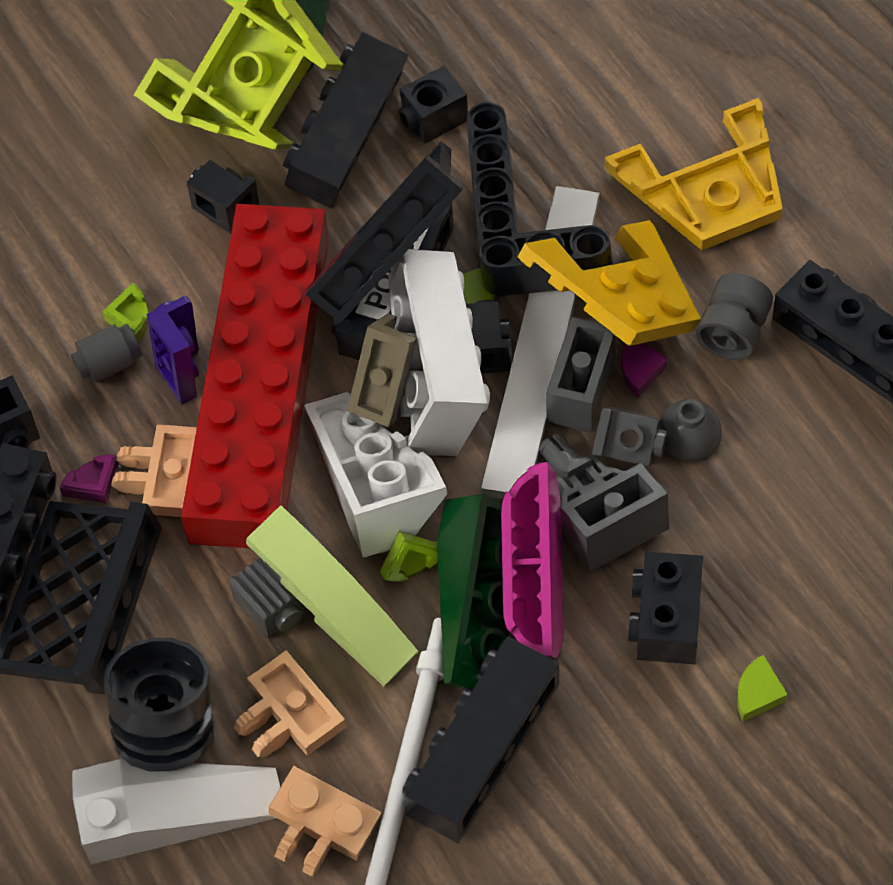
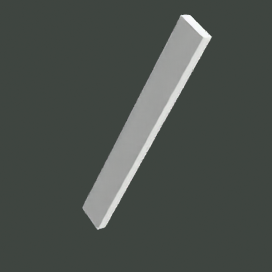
[481,186,599,500]

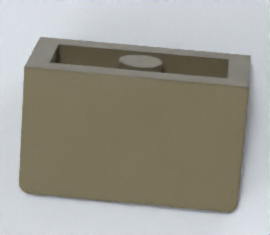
[347,313,417,427]

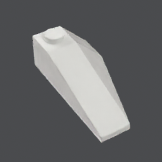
[304,392,447,558]
[72,759,281,864]

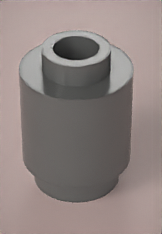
[71,324,142,384]

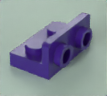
[146,296,199,405]

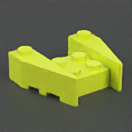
[134,0,343,150]

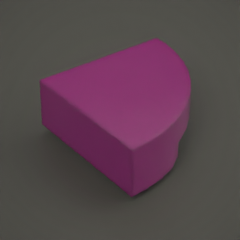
[621,343,667,397]
[59,455,119,503]

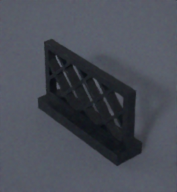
[305,141,463,323]
[0,501,162,695]

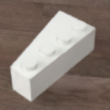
[388,249,490,456]

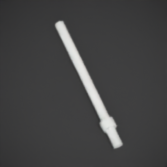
[365,618,444,885]

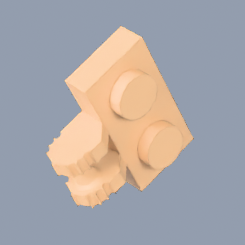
[111,424,197,517]
[233,650,347,759]
[269,766,382,877]

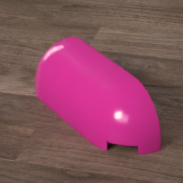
[501,462,564,658]

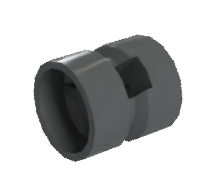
[696,273,774,360]

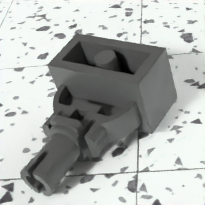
[539,433,670,573]

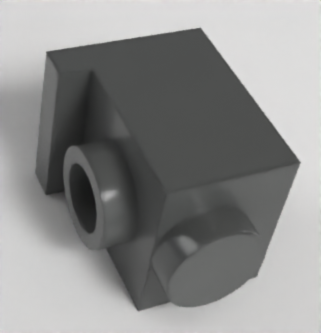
[592,406,668,466]

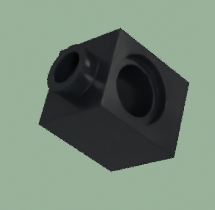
[398,66,468,144]

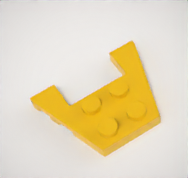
[605,98,783,251]
[518,220,701,346]

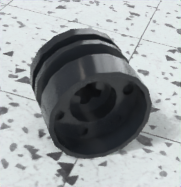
[104,638,215,772]

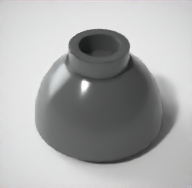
[660,399,722,461]

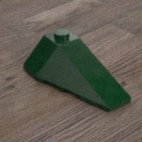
[437,494,510,690]

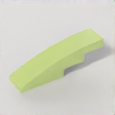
[246,505,418,687]

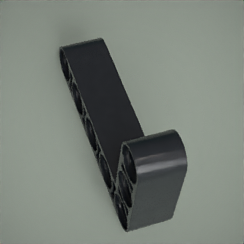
[466,102,613,296]

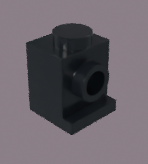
[186,160,260,234]
[466,300,512,374]

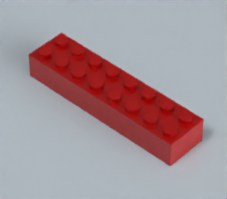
[181,204,329,549]

